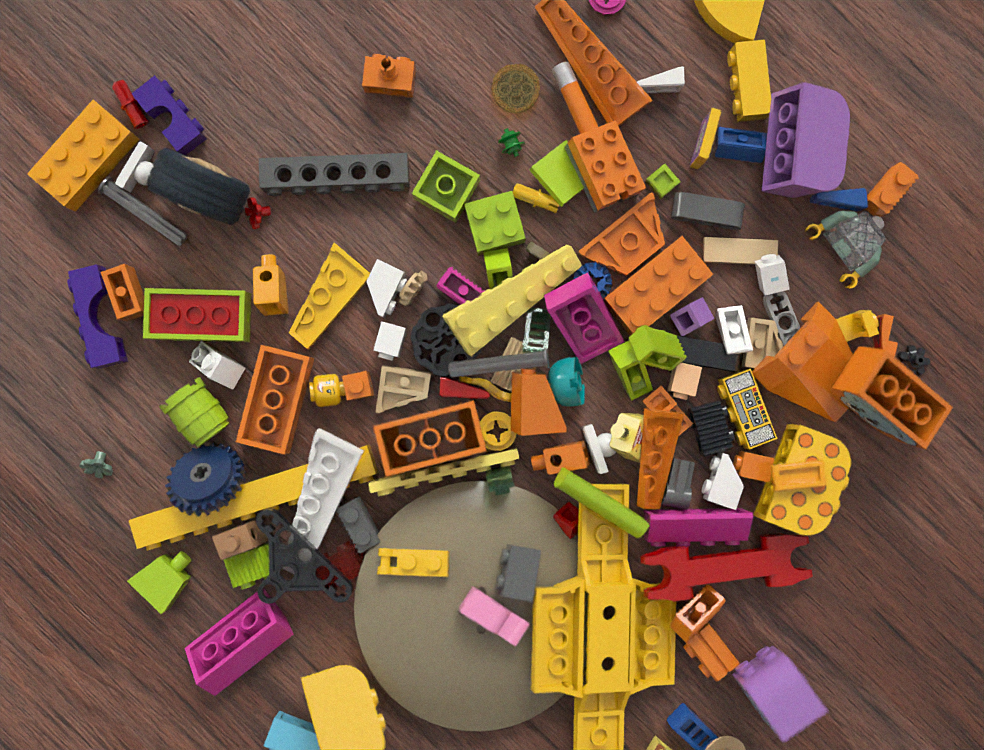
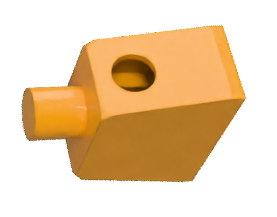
[253,254,289,316]

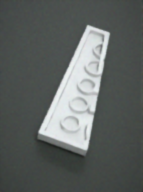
[283,428,364,574]

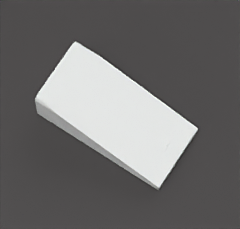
[637,66,685,93]
[715,305,753,355]

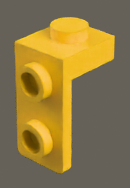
[836,310,879,341]

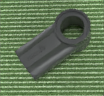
[662,458,695,510]

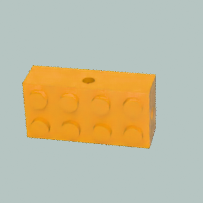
[27,100,139,212]

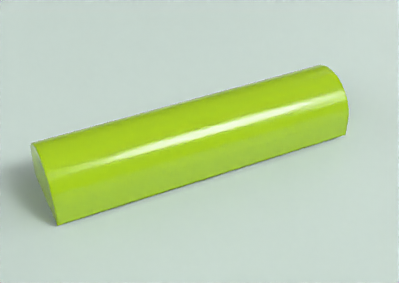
[554,467,650,538]

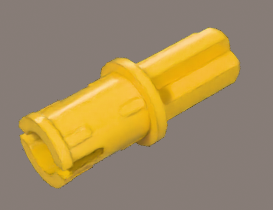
[513,183,559,214]

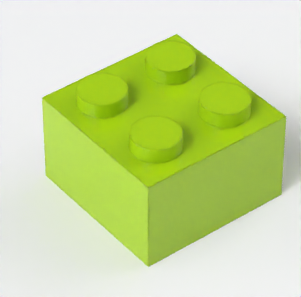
[412,150,480,223]
[464,191,526,256]

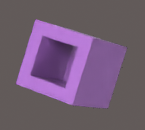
[670,297,715,336]

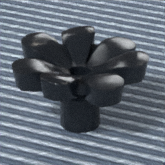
[897,345,930,375]

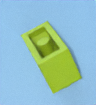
[483,248,513,290]
[608,341,653,401]

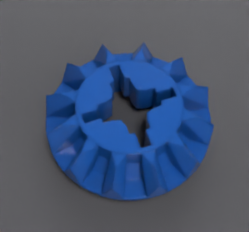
[573,262,612,298]

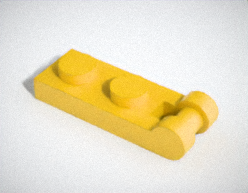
[377,548,450,577]

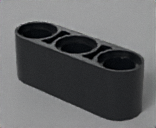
[677,336,742,372]

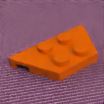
[578,192,665,276]

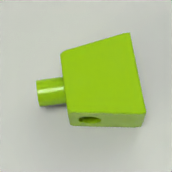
[127,551,192,614]

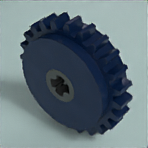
[165,443,246,517]

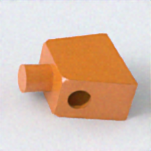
[531,440,590,475]

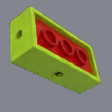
[143,288,251,342]

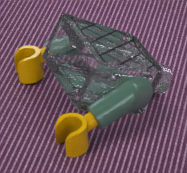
[805,211,886,289]

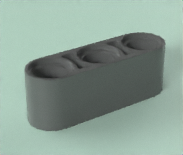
[671,192,745,230]

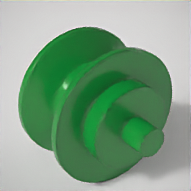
[498,128,525,157]

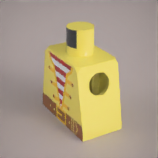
[610,413,644,463]

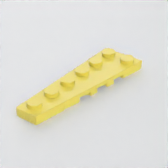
[442,245,582,356]
[368,448,519,496]

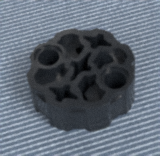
[410,304,483,377]

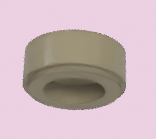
[526,241,550,260]

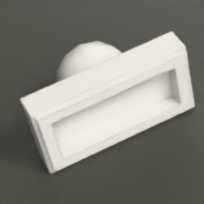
[115,141,155,193]
[582,424,616,474]

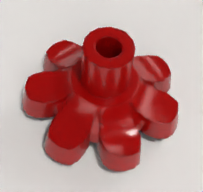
[245,197,271,230]

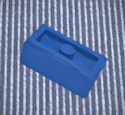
[715,127,767,163]

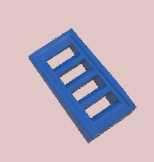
[810,188,868,211]
[667,703,719,750]

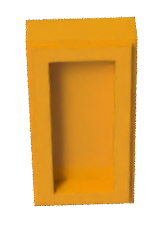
[770,460,827,492]

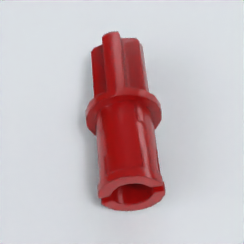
[112,80,149,129]

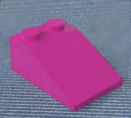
[544,272,625,364]

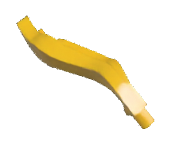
[459,376,511,402]

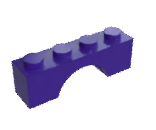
[67,264,128,369]

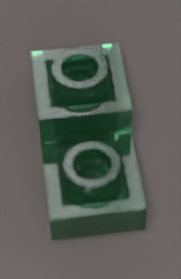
[486,466,514,495]

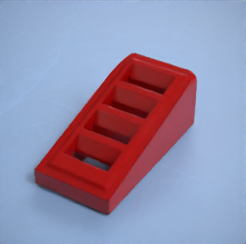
[440,377,490,399]

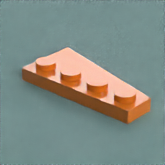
[637,408,684,509]

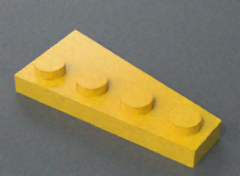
[289,243,370,349]

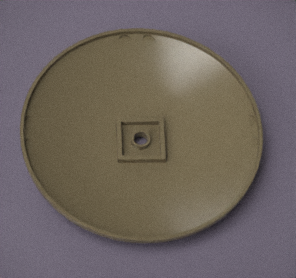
[354,481,588,731]

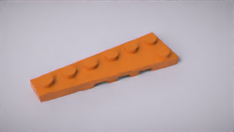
[535,0,652,127]

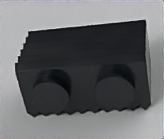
[688,401,735,457]

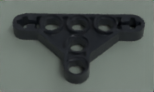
[256,508,353,604]

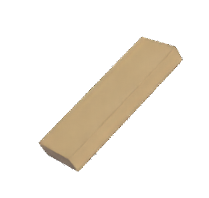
[702,237,778,265]

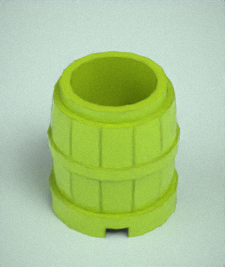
[159,377,230,448]

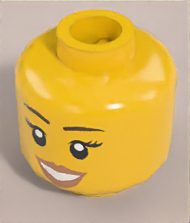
[309,374,346,407]

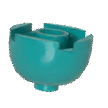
[547,357,585,407]

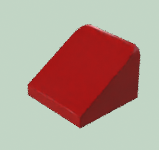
[553,502,579,539]

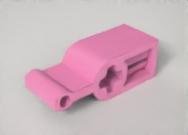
[459,586,530,646]

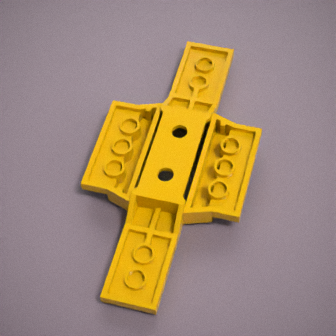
[531,484,676,750]

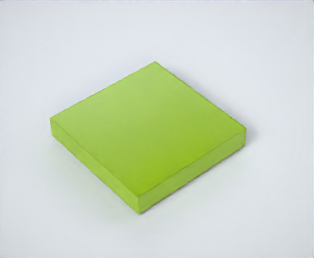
[529,140,584,207]

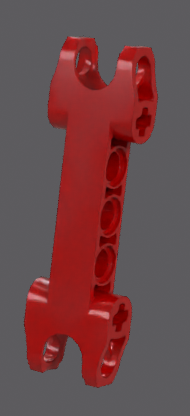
[640,533,813,601]

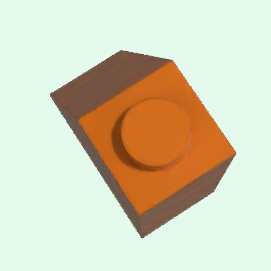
[511,367,566,436]

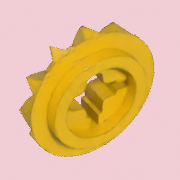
[480,412,517,451]

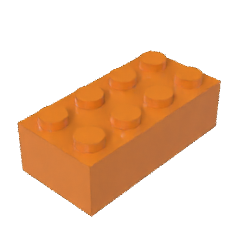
[603,236,713,336]
[236,345,314,454]

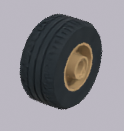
[147,148,250,225]

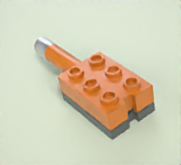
[552,62,646,213]

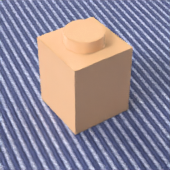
[667,363,702,400]

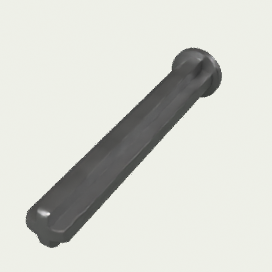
[98,177,187,246]
[448,348,549,377]

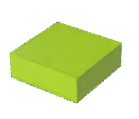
[645,164,680,199]

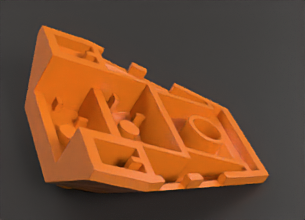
[752,302,853,423]

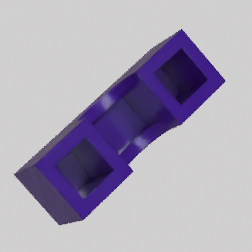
[131,75,206,156]

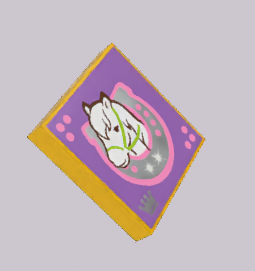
[690,108,721,169]

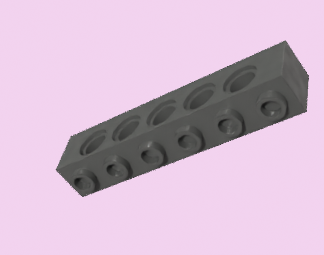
[259,153,410,196]

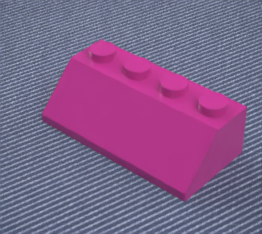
[644,508,753,546]
[185,589,294,696]

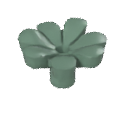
[79,451,113,478]

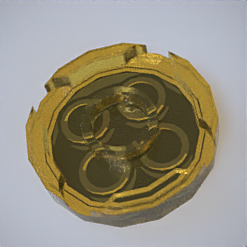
[492,64,540,114]

